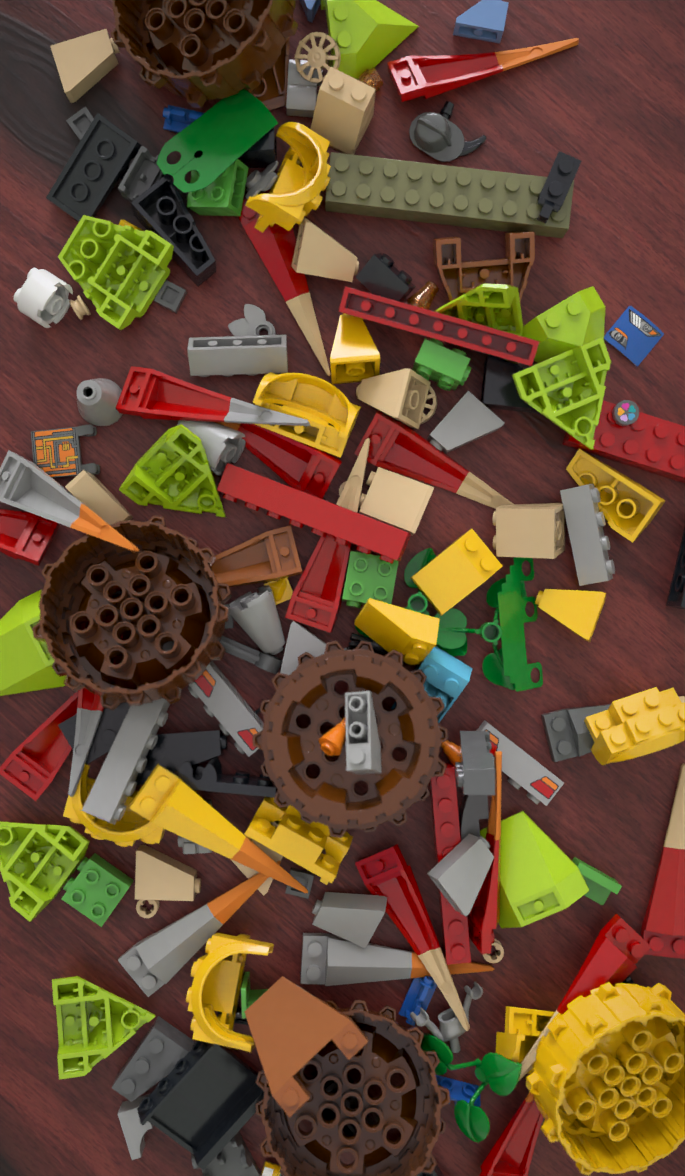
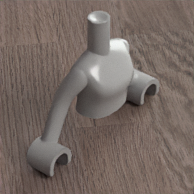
[410,981,483,1053]

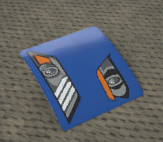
[604,306,664,366]

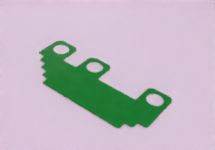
[497,557,543,692]

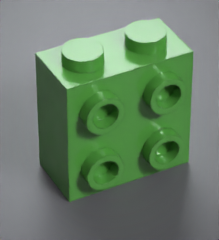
[187,159,249,216]
[412,339,471,391]
[342,551,399,608]
[62,853,134,927]

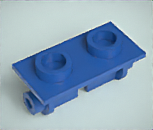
[163,105,204,133]
[398,976,437,1026]
[435,1075,481,1107]

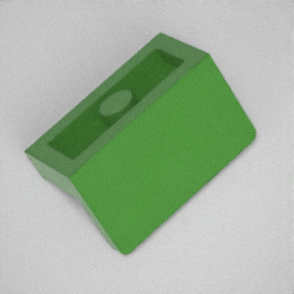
[572,857,622,905]
[241,972,268,1019]

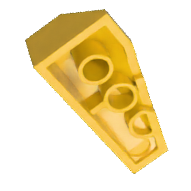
[566,449,666,543]

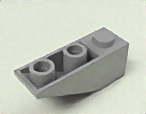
[345,691,382,774]

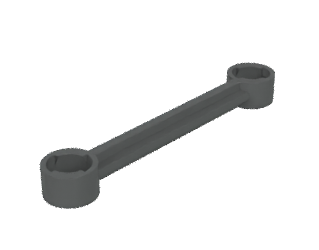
[153,606,283,674]

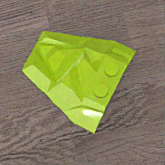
[58,215,174,330]

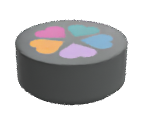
[612,400,639,426]

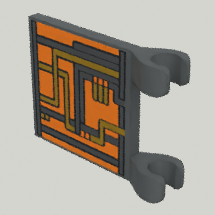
[31,424,100,478]

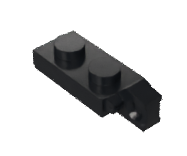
[537,151,581,224]

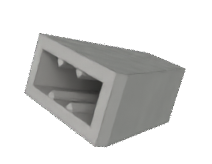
[428,391,504,454]
[280,621,326,675]
[427,834,494,917]
[311,892,388,948]

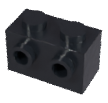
[356,253,416,302]

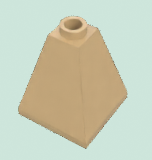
[356,368,431,429]

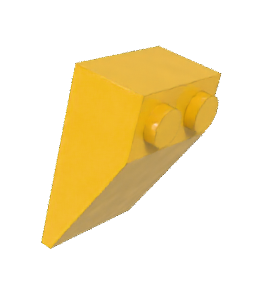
[411,529,503,615]
[354,598,440,665]

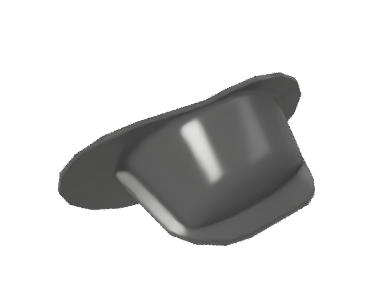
[409,112,464,162]

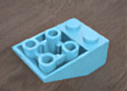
[391,646,473,723]

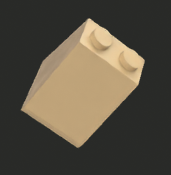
[311,66,376,155]
[359,467,434,536]
[493,503,565,559]

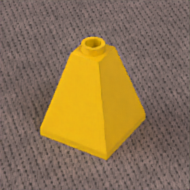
[330,313,380,384]
[535,589,606,642]

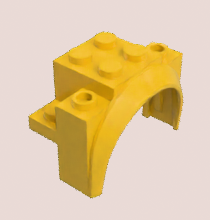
[186,933,274,1052]

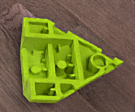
[320,0,419,81]
[434,284,523,364]
[522,286,605,363]
[512,337,611,450]
[119,424,226,517]
[0,821,90,922]
[52,976,156,1080]

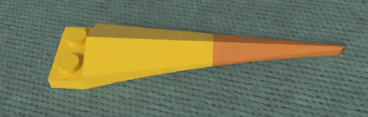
[129,764,308,893]

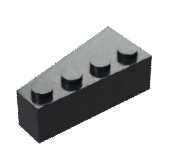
[131,174,216,287]

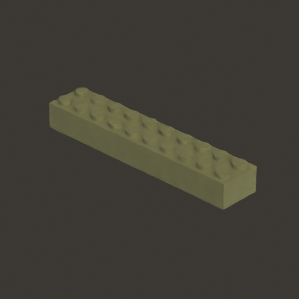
[325,152,574,238]

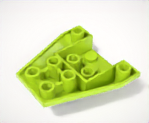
[0,589,66,696]
[480,811,589,928]

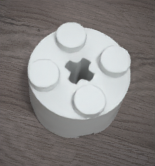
[14,268,73,328]

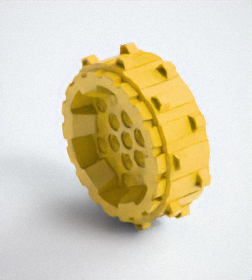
[526,982,685,1176]

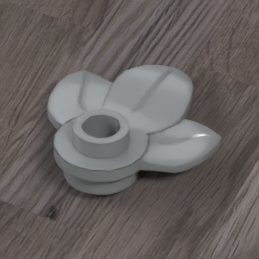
[245,161,279,200]
[228,304,276,336]

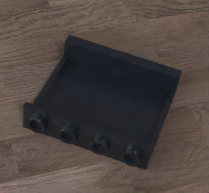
[137,1040,264,1170]

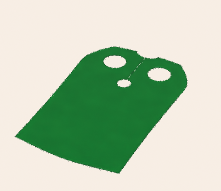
[156,89,278,193]

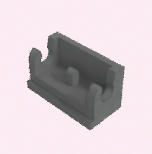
[118,146,164,202]

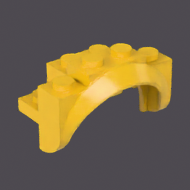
[245,122,331,233]
[253,372,361,458]
[584,687,685,765]
[63,764,165,847]
[244,797,353,885]
[496,1006,555,1074]

